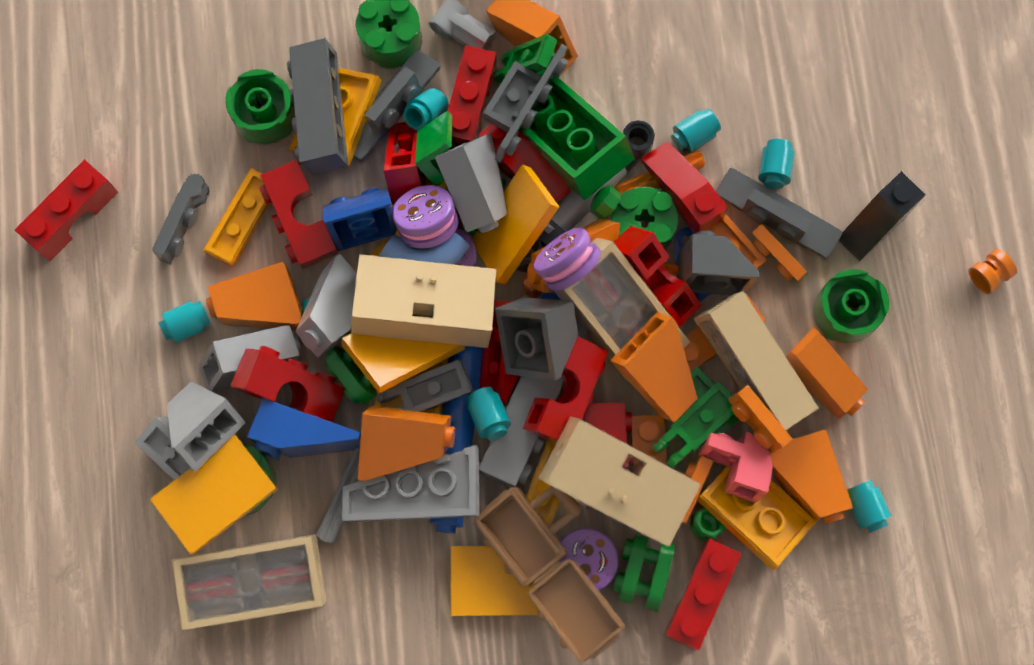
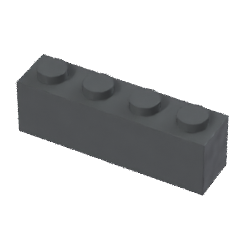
[287,38,349,175]

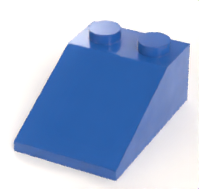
[323,188,397,252]
[247,398,361,460]

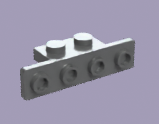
[482,44,568,163]
[353,50,441,162]
[716,168,842,259]

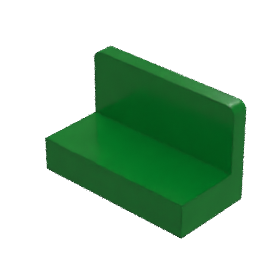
[415,111,452,186]

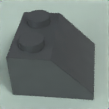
[678,231,759,295]
[495,297,578,380]

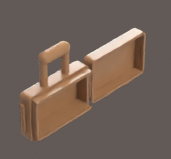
[474,486,625,662]

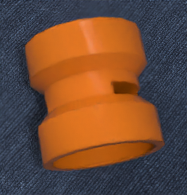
[968,249,1017,294]

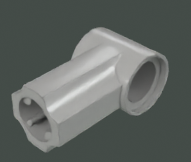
[429,0,496,50]

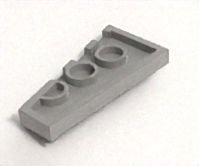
[342,445,480,522]

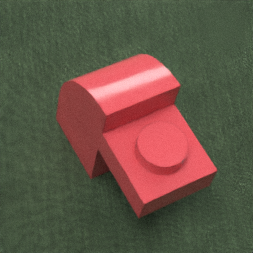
[698,432,773,503]

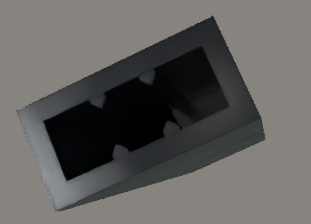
[839,171,926,261]

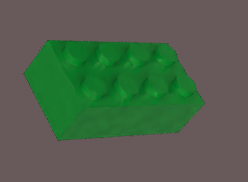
[520,70,634,201]

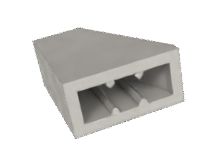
[435,133,508,233]
[295,254,357,358]
[199,325,301,393]
[167,381,246,472]

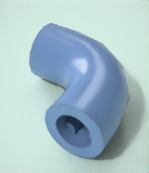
[379,232,470,265]

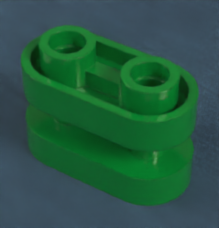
[325,331,378,404]
[613,533,675,612]

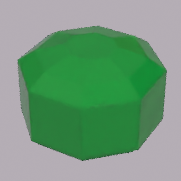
[590,185,621,219]
[690,507,725,541]

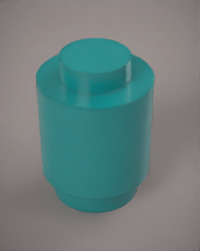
[404,88,449,130]
[671,109,721,153]
[758,138,795,189]
[158,301,211,344]
[467,387,511,441]
[847,480,892,533]

